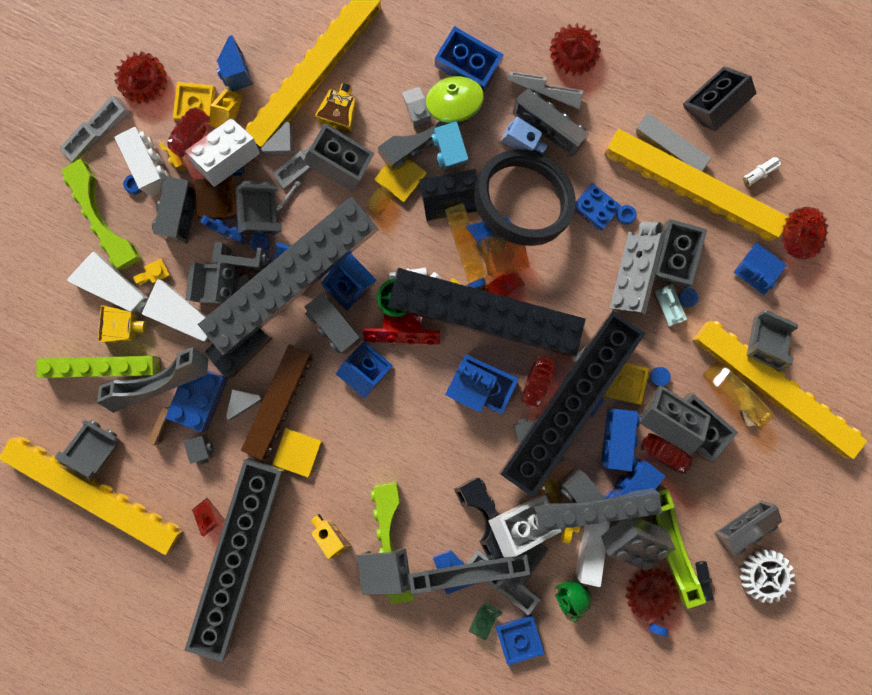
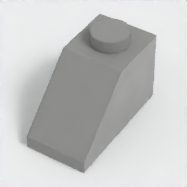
[402,87,432,128]

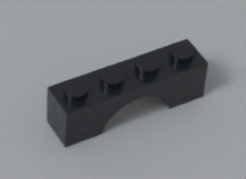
[454,477,503,559]

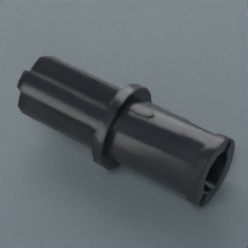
[695,561,714,601]

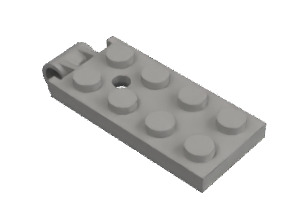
[610,222,665,314]

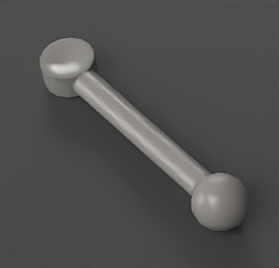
[275,180,302,213]

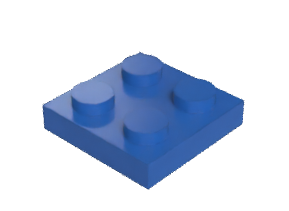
[495,614,545,666]

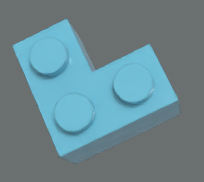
[431,121,468,171]

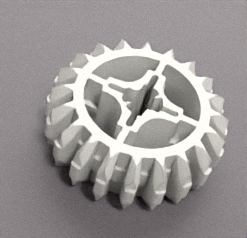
[740,549,795,603]

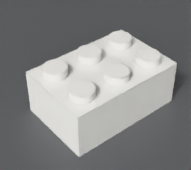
[185,118,260,187]
[114,127,170,197]
[489,495,561,558]

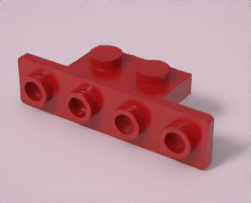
[363,313,440,345]

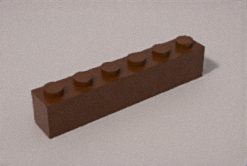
[240,344,313,460]

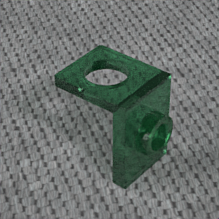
[469,603,502,641]

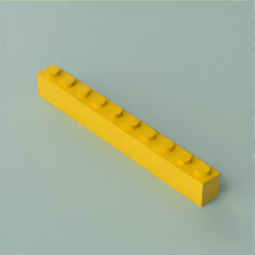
[245,0,382,149]
[604,128,789,241]
[693,321,867,459]
[0,436,183,555]

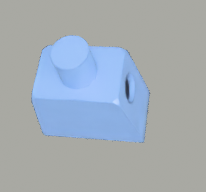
[500,117,548,154]

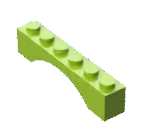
[61,158,143,271]
[36,356,160,378]
[371,482,415,604]
[652,486,706,609]

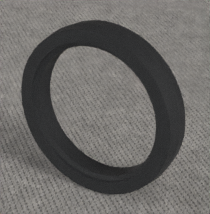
[474,149,576,246]

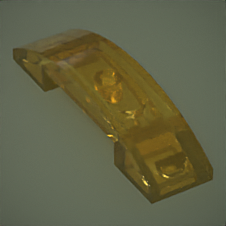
[445,204,487,282]
[703,361,775,430]

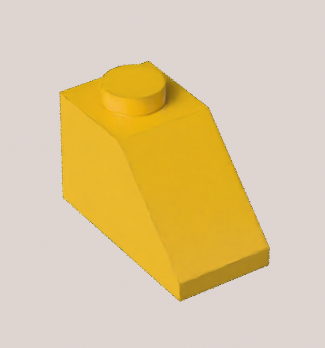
[210,89,243,128]

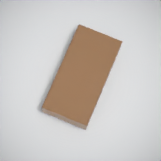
[148,407,171,445]

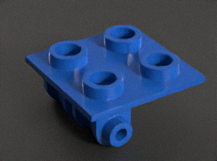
[575,183,621,231]
[733,242,787,295]
[445,360,497,412]

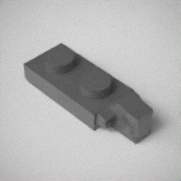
[507,543,548,591]

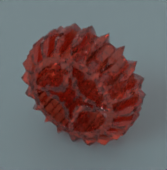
[549,23,601,76]
[114,51,168,104]
[167,107,210,158]
[781,207,829,259]
[521,355,555,407]
[640,433,693,474]
[625,568,679,622]

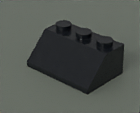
[683,67,757,131]
[419,169,478,221]
[205,327,273,378]

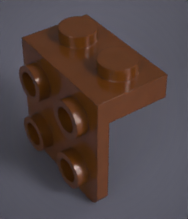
[193,176,240,219]

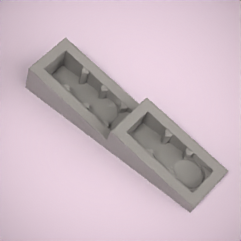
[507,72,584,109]
[59,96,132,162]
[636,113,711,171]
[273,129,336,189]
[467,550,541,615]

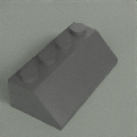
[513,89,589,157]

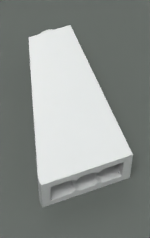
[67,252,149,313]
[142,279,210,343]
[575,522,610,587]

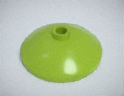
[426,76,484,123]

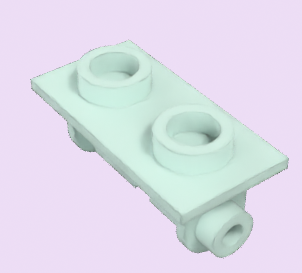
[654,284,687,326]

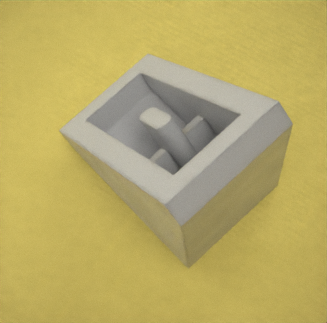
[261,122,294,156]
[226,390,264,420]

